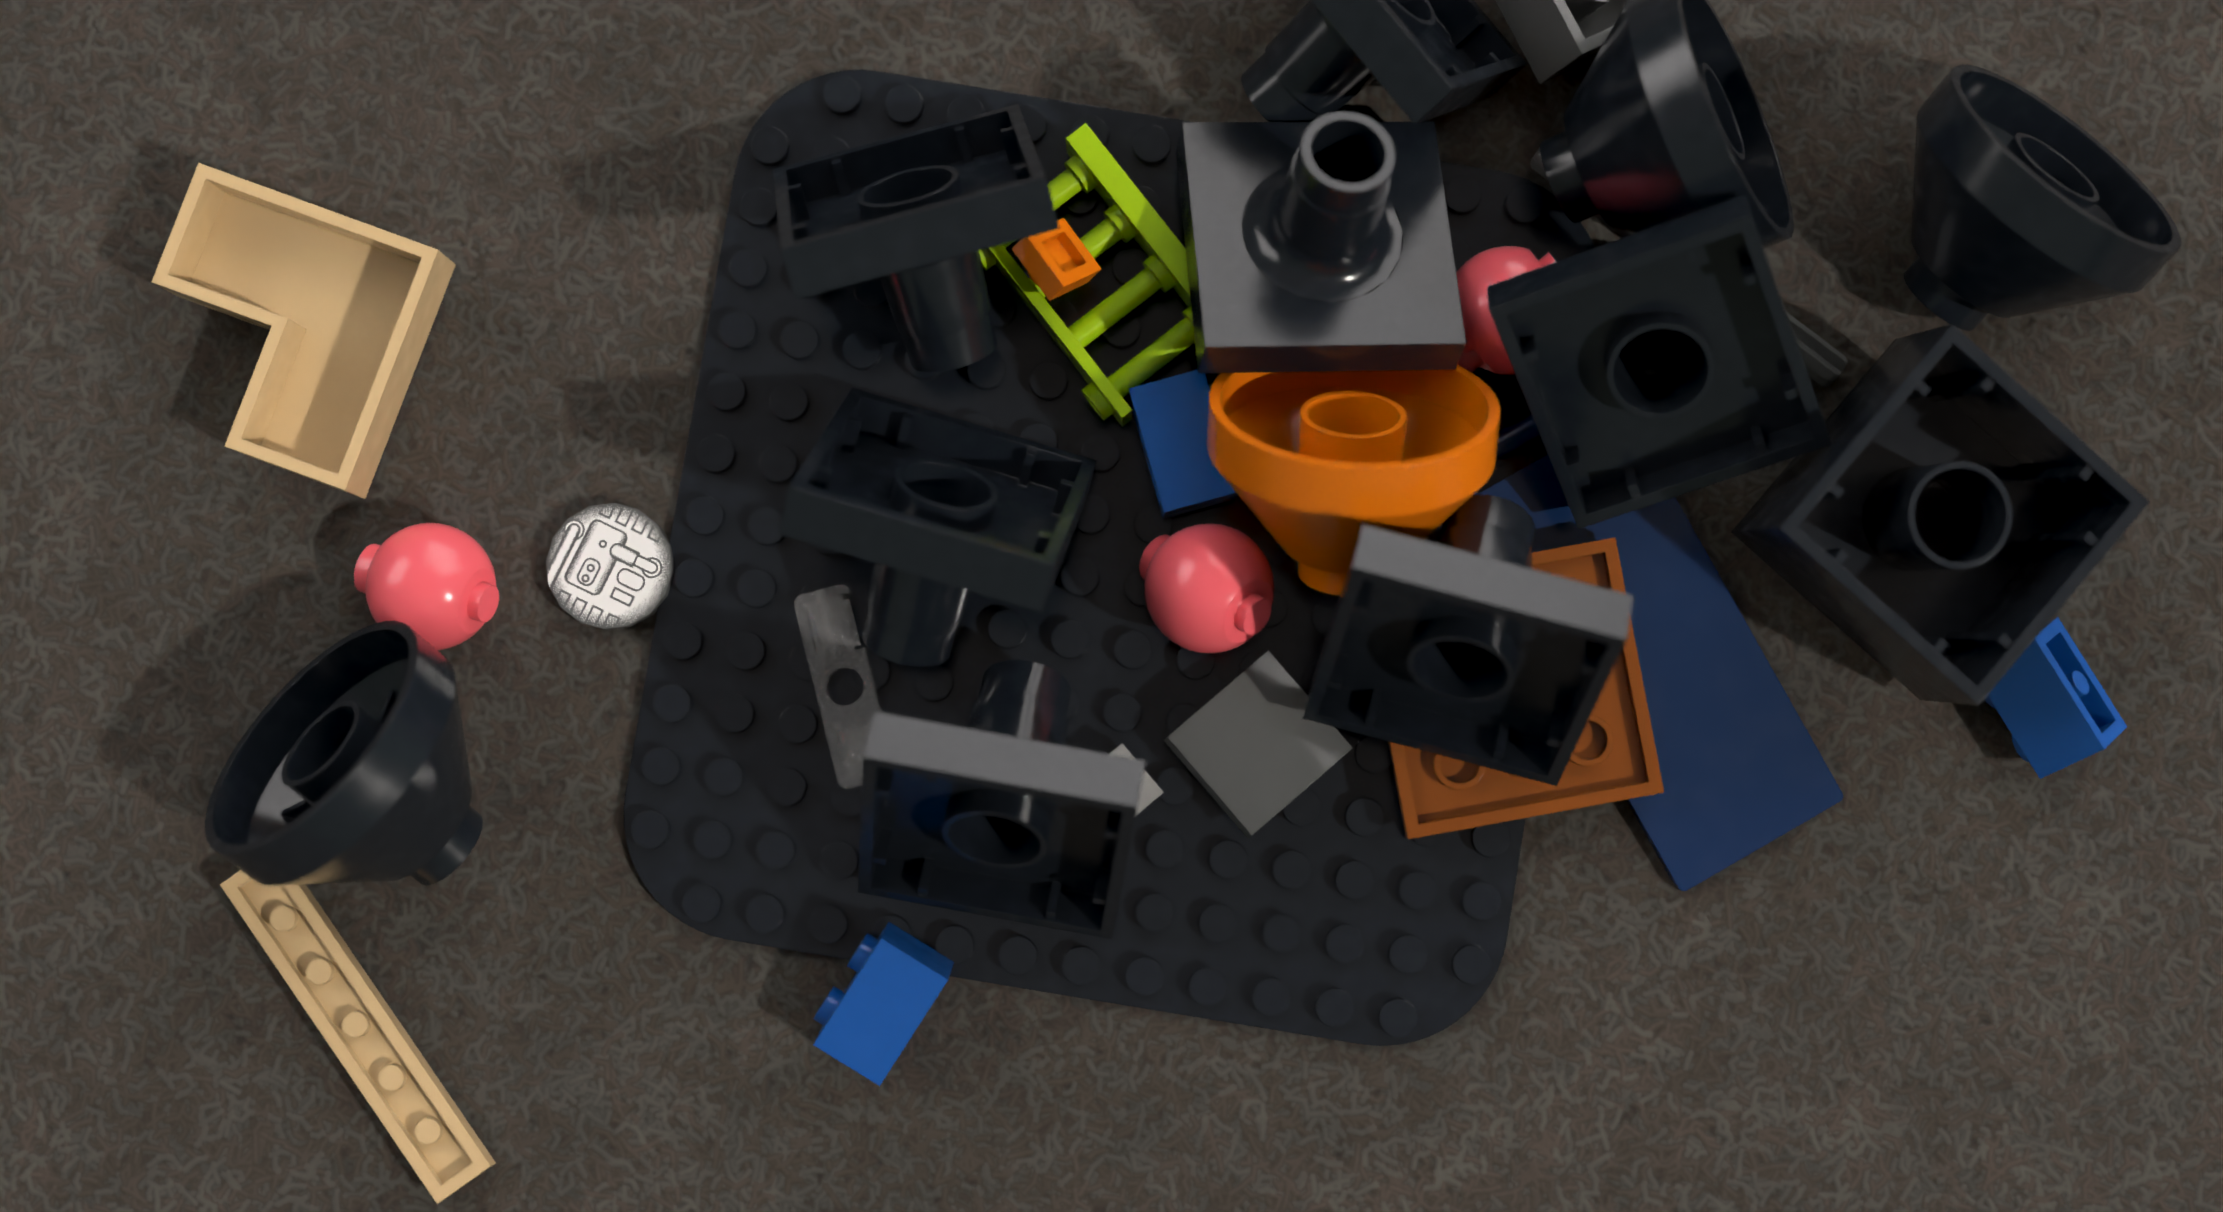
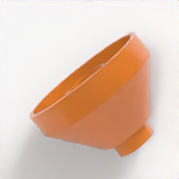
[1207,365,1500,595]

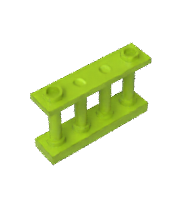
[979,123,1195,427]

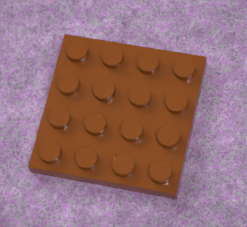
[1388,537,1664,839]

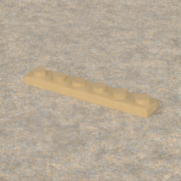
[220,870,496,1204]

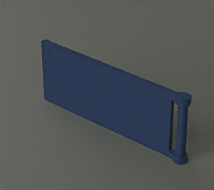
[1473,413,1843,891]

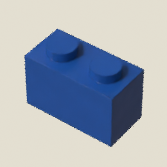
[1128,369,1238,519]
[1984,617,2127,779]
[813,922,954,1086]

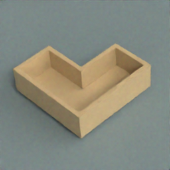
[152,163,456,499]

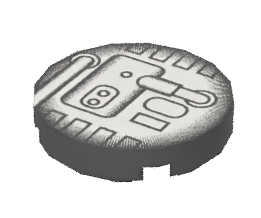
[546,503,675,631]

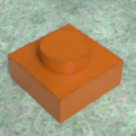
[1012,218,1101,301]

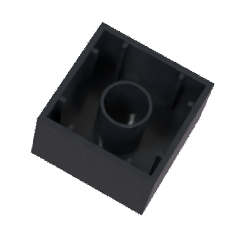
[1731,324,2150,705]

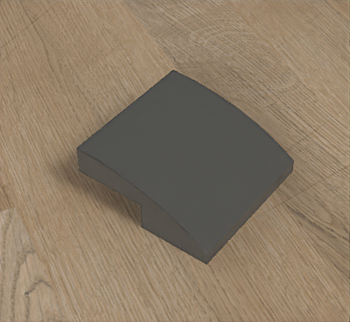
[1164,650,1352,838]

